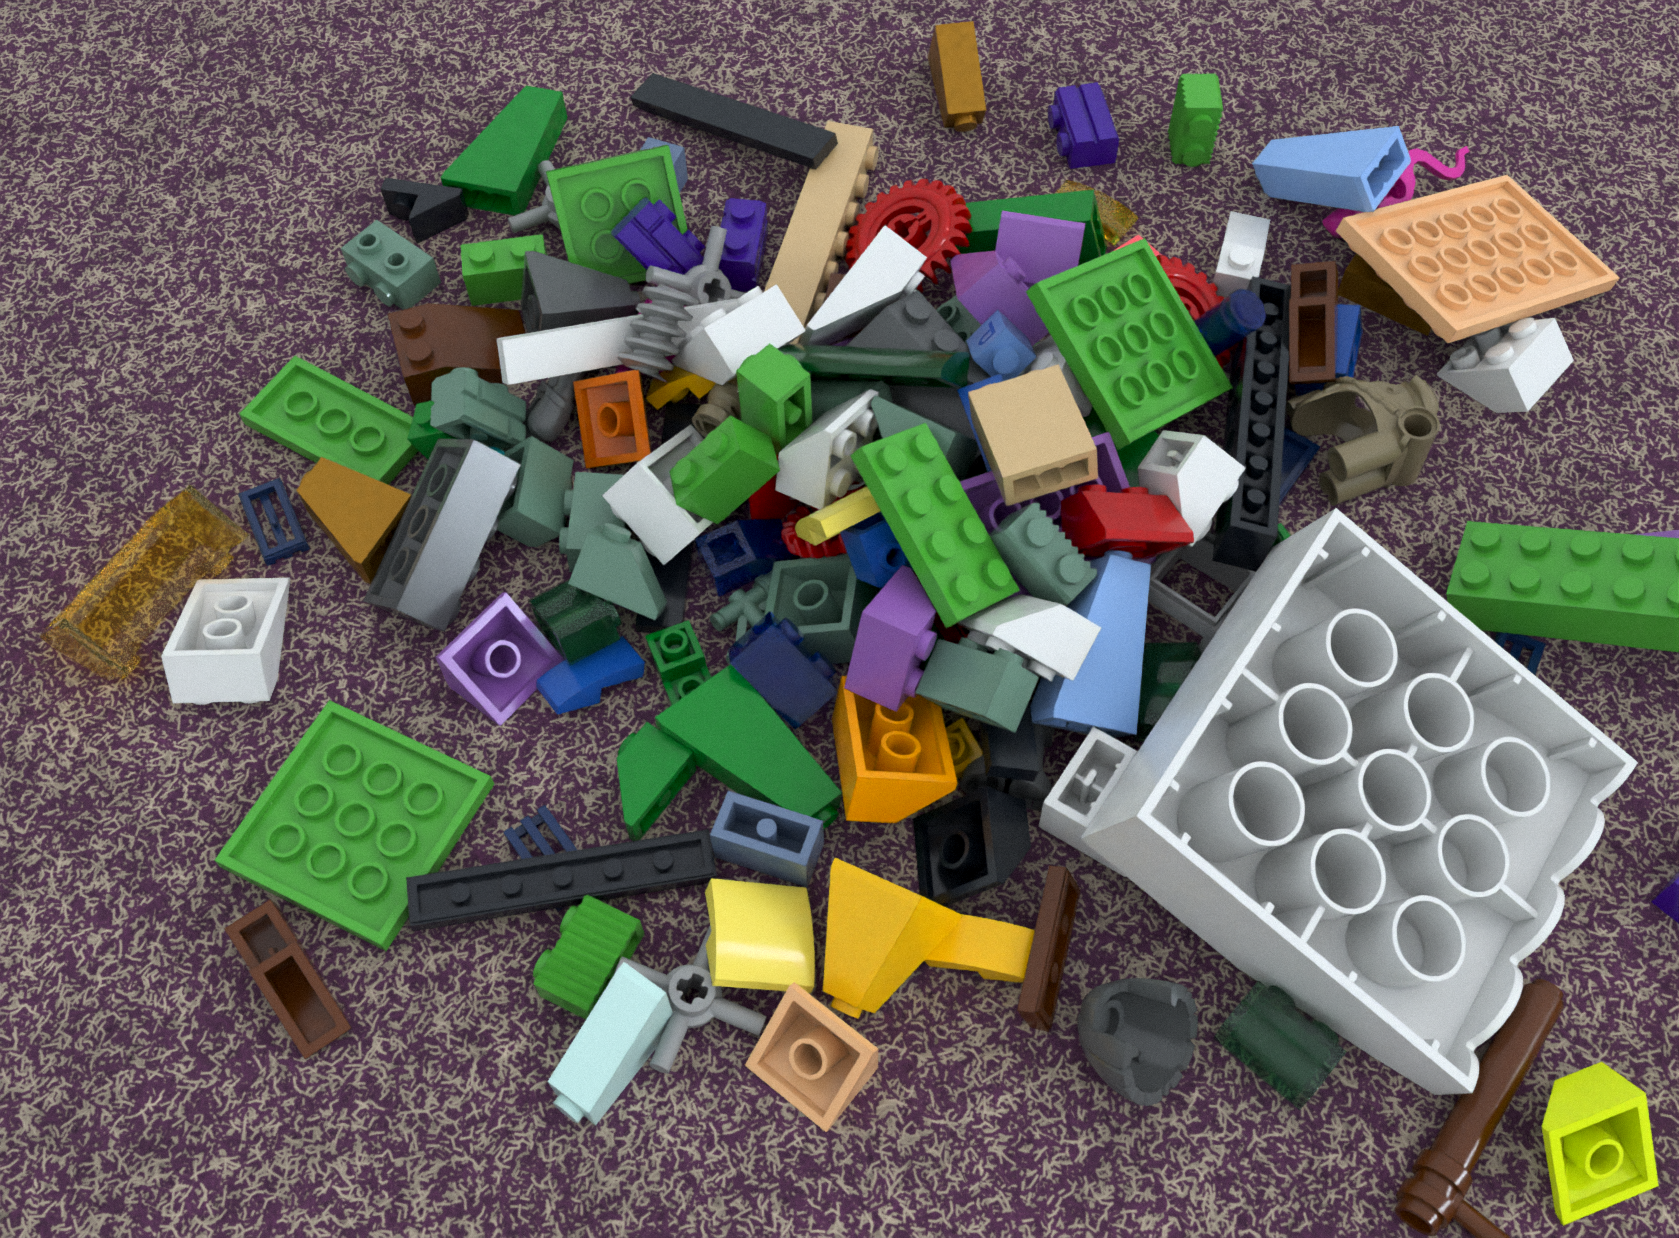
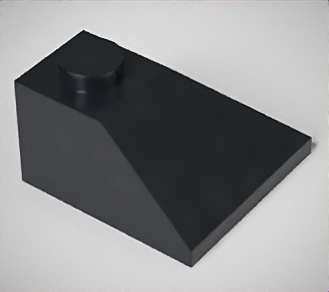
[913,786,1031,907]

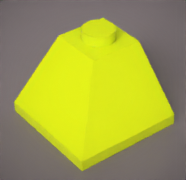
[1542,1062,1659,1226]

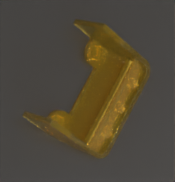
[39,484,249,681]

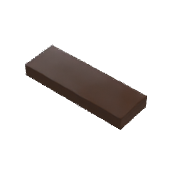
[1017,865,1081,1032]

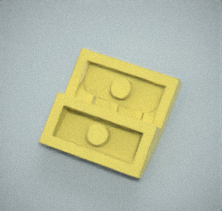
[795,486,881,546]
[705,878,815,993]

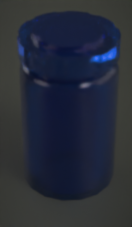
[1194,289,1266,358]

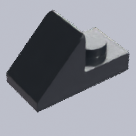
[380,178,469,244]

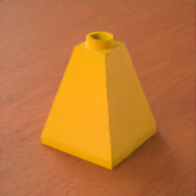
[823,858,962,1019]

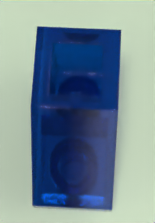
[695,519,800,597]

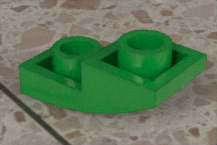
[645,620,711,705]

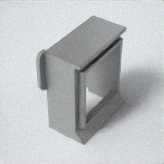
[1148,532,1256,664]

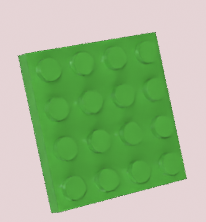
[1026,238,1233,450]
[214,700,494,951]

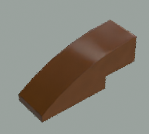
[1289,261,1338,385]
[224,899,352,1059]

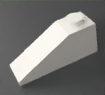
[1213,211,1270,309]

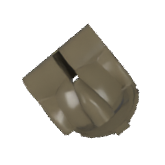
[1285,375,1440,506]

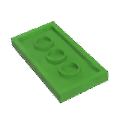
[239,356,418,485]
[850,423,1020,629]

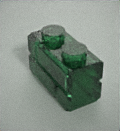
[1213,981,1347,1110]

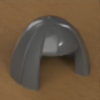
[1077,978,1198,1106]

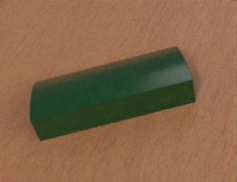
[778,344,970,389]

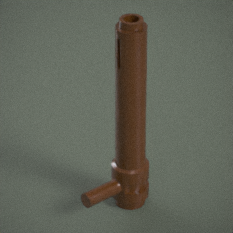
[1394,979,1564,1238]

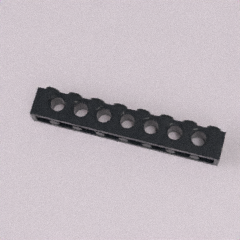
[1212,276,1291,572]

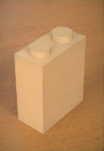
[968,364,1098,506]

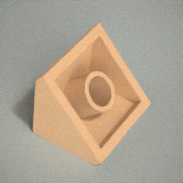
[745,982,879,1132]

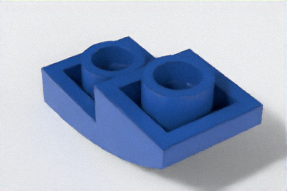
[536,636,645,715]

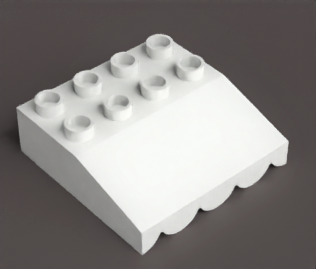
[1080,508,1638,1095]

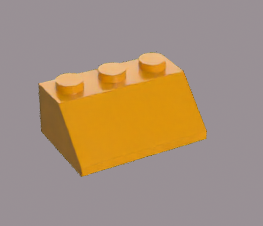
[832,676,957,823]

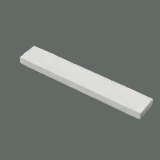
[497,299,737,385]

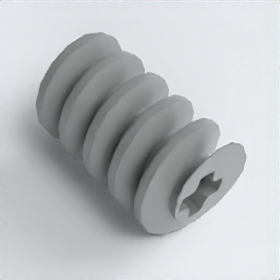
[617,284,699,383]

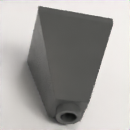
[521,251,640,333]

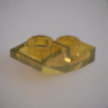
[1054,180,1139,246]

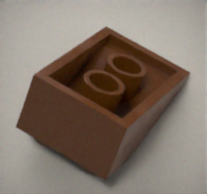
[387,303,526,406]

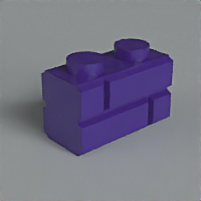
[1048,82,1119,169]
[611,197,705,275]
[718,198,768,292]

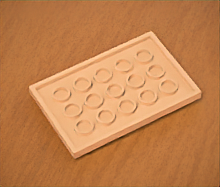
[1336,175,1620,343]

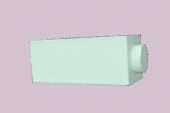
[548,962,673,1125]

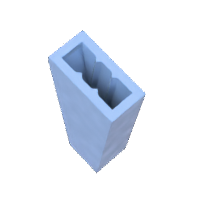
[1252,126,1411,212]
[1030,550,1151,738]

